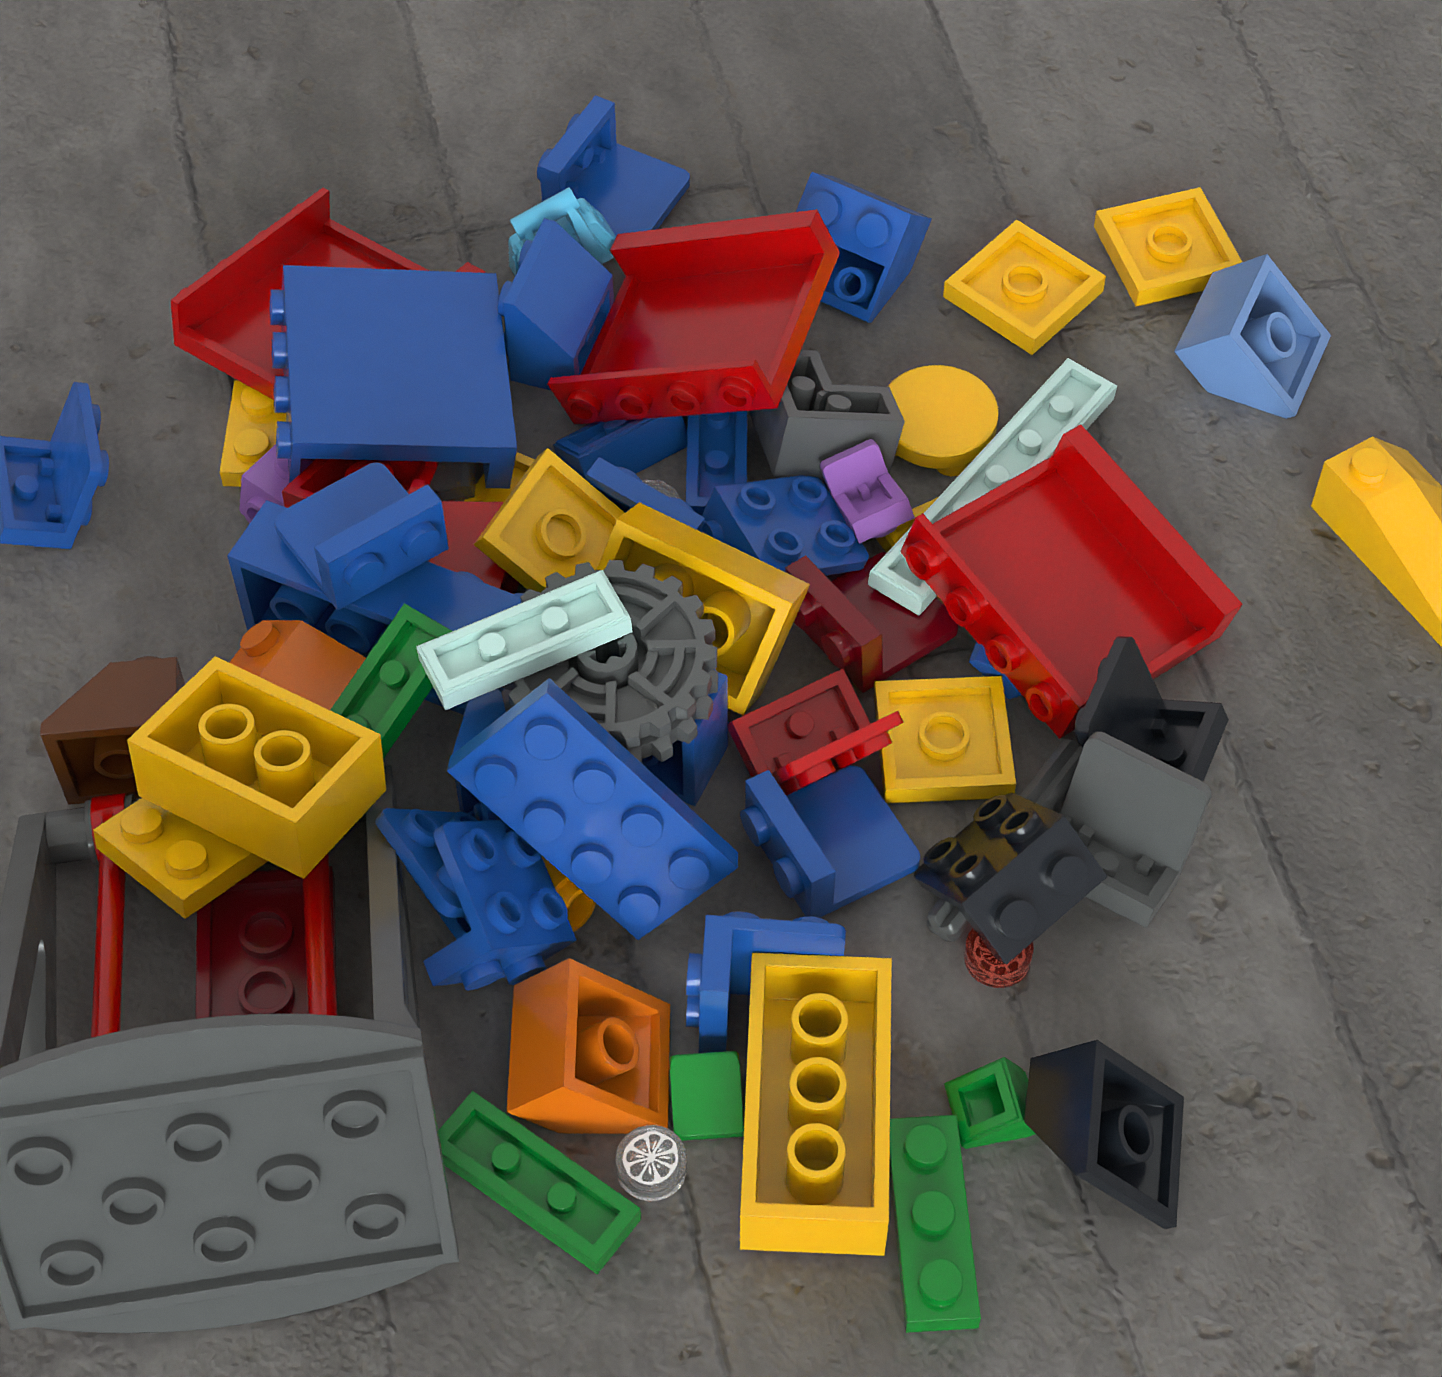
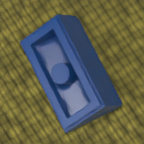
[553,416,687,479]

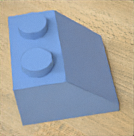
[1174,254,1331,419]

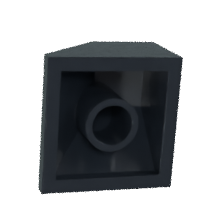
[1024,1040,1184,1229]

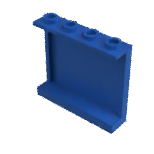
[270,265,517,489]

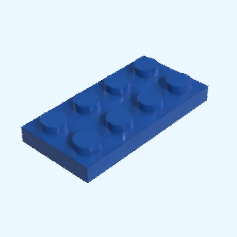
[447,678,738,940]

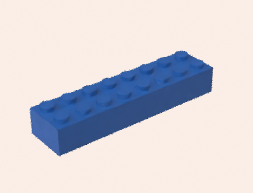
[227,500,728,806]

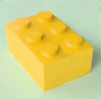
[597,502,810,715]
[127,656,386,879]

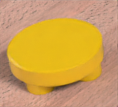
[887,365,999,477]

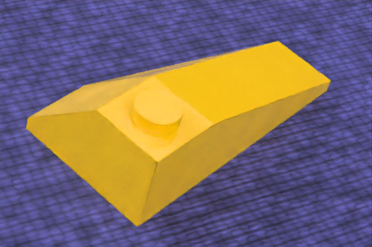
[1311,436,1442,647]

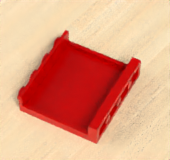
[171,188,486,400]
[547,209,840,424]
[900,424,1243,739]

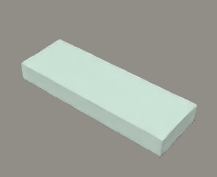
[416,570,632,710]

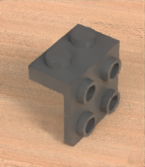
[1060,732,1212,928]

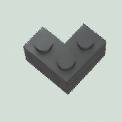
[749,350,905,478]

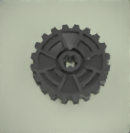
[502,560,718,764]

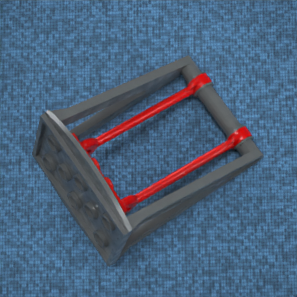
[0,765,459,1333]

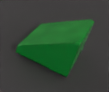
[669,1051,744,1141]
[944,1057,1035,1149]

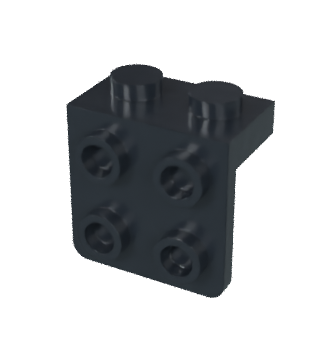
[1075,636,1229,781]
[914,793,1108,965]

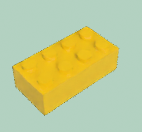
[740,953,892,1256]

